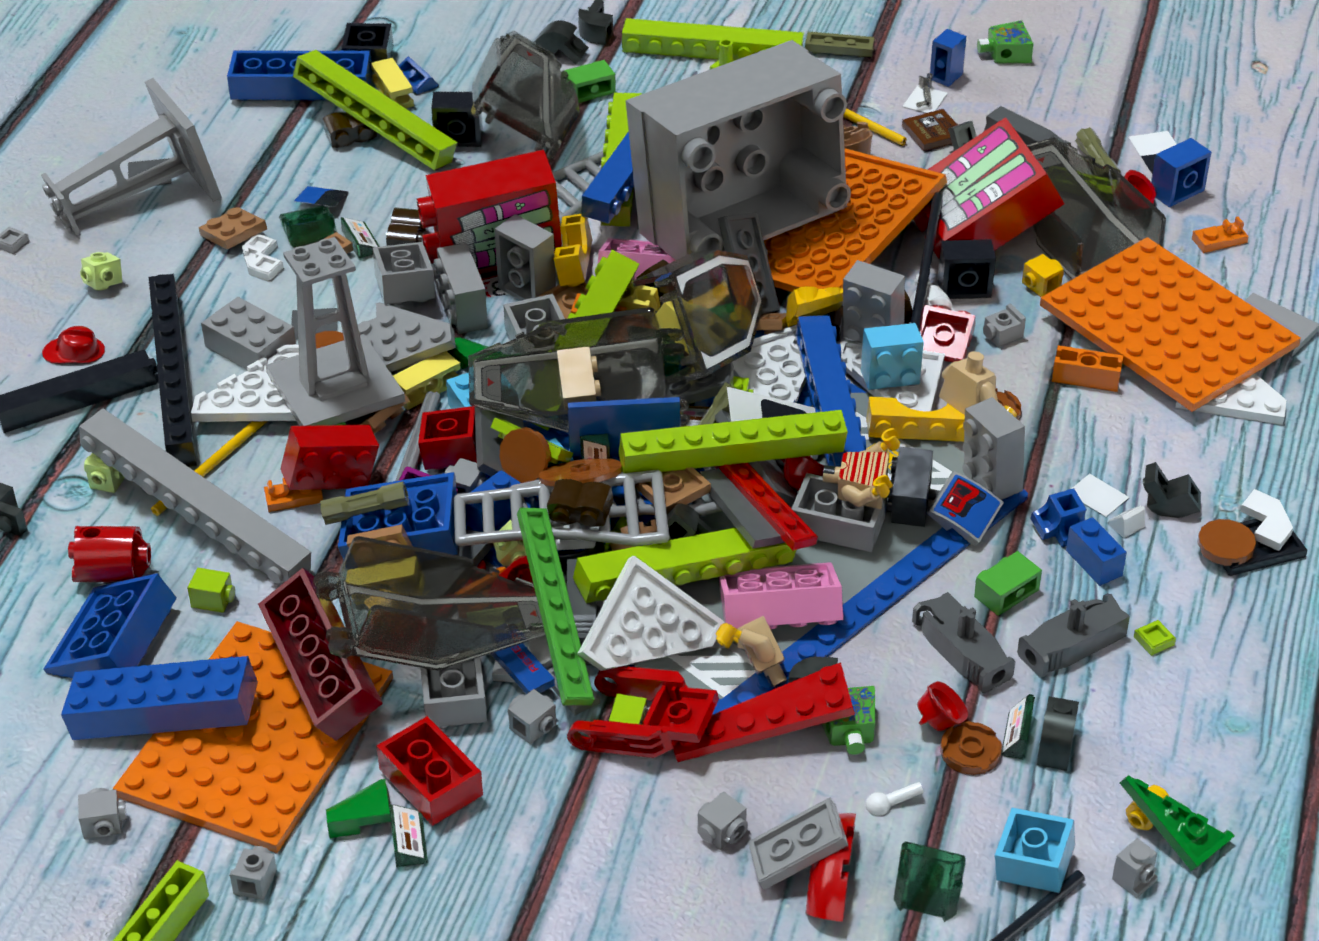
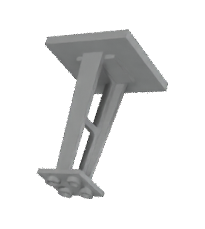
[41,78,222,235]
[266,237,405,426]

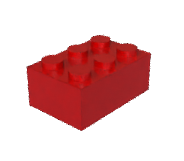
[280,425,379,490]
[376,716,483,826]

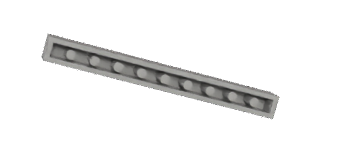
[79,408,311,585]

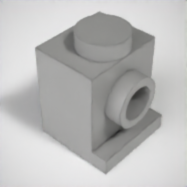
[983,303,1026,347]
[1112,838,1158,898]
[230,846,277,900]

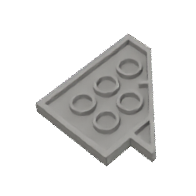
[358,302,456,372]

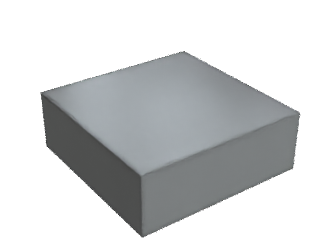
[0,227,29,254]

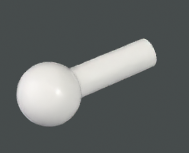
[866,782,924,816]

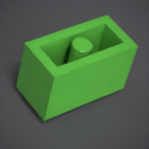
[562,60,616,104]
[974,551,1042,616]

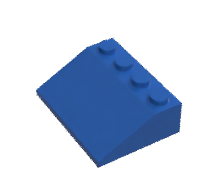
[568,397,680,462]
[338,472,458,568]
[43,573,177,678]

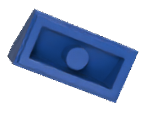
[398,56,439,95]

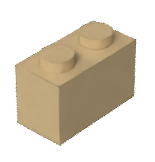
[557,347,601,411]

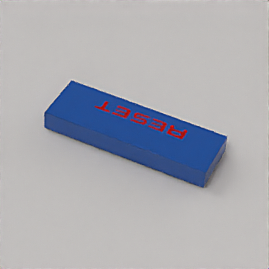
[481,625,555,694]

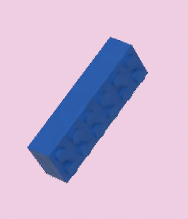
[227,50,372,101]
[61,656,258,740]

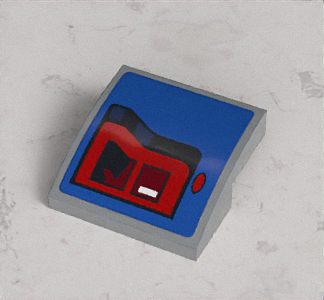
[926,471,1004,546]

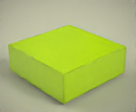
[1134,620,1176,656]

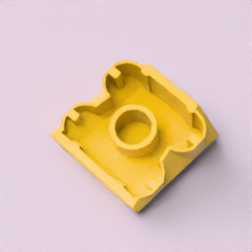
[786,286,843,327]

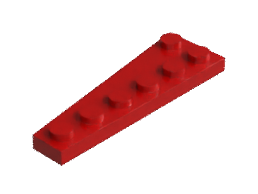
[674,662,855,762]

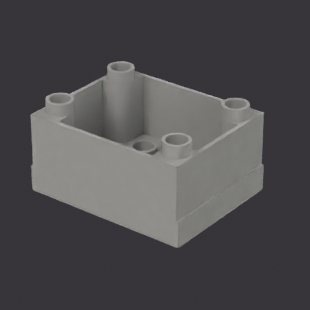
[625,40,851,270]

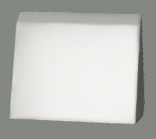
[1108,505,1145,538]

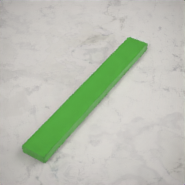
[517,508,594,705]

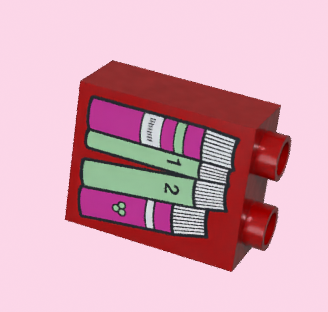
[913,117,1065,259]
[416,150,562,274]

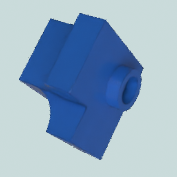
[1030,488,1087,547]

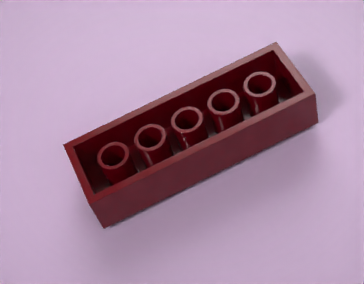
[258,568,383,741]

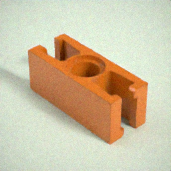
[1052,345,1124,392]

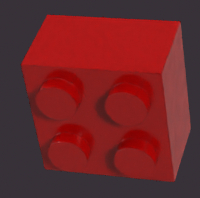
[418,406,477,470]

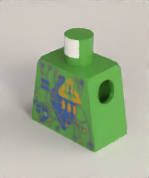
[977,20,1034,63]
[822,686,875,755]

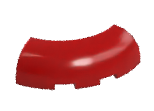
[805,813,856,922]

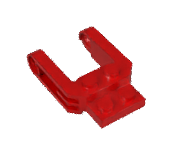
[567,666,719,758]

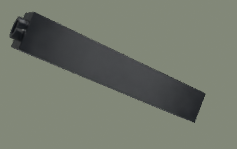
[0,349,158,433]

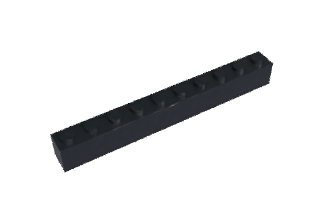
[148,274,197,467]

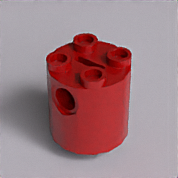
[68,526,152,582]

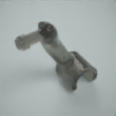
[916,73,933,108]

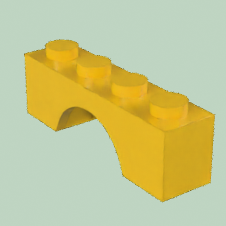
[554,214,593,287]
[866,397,965,442]

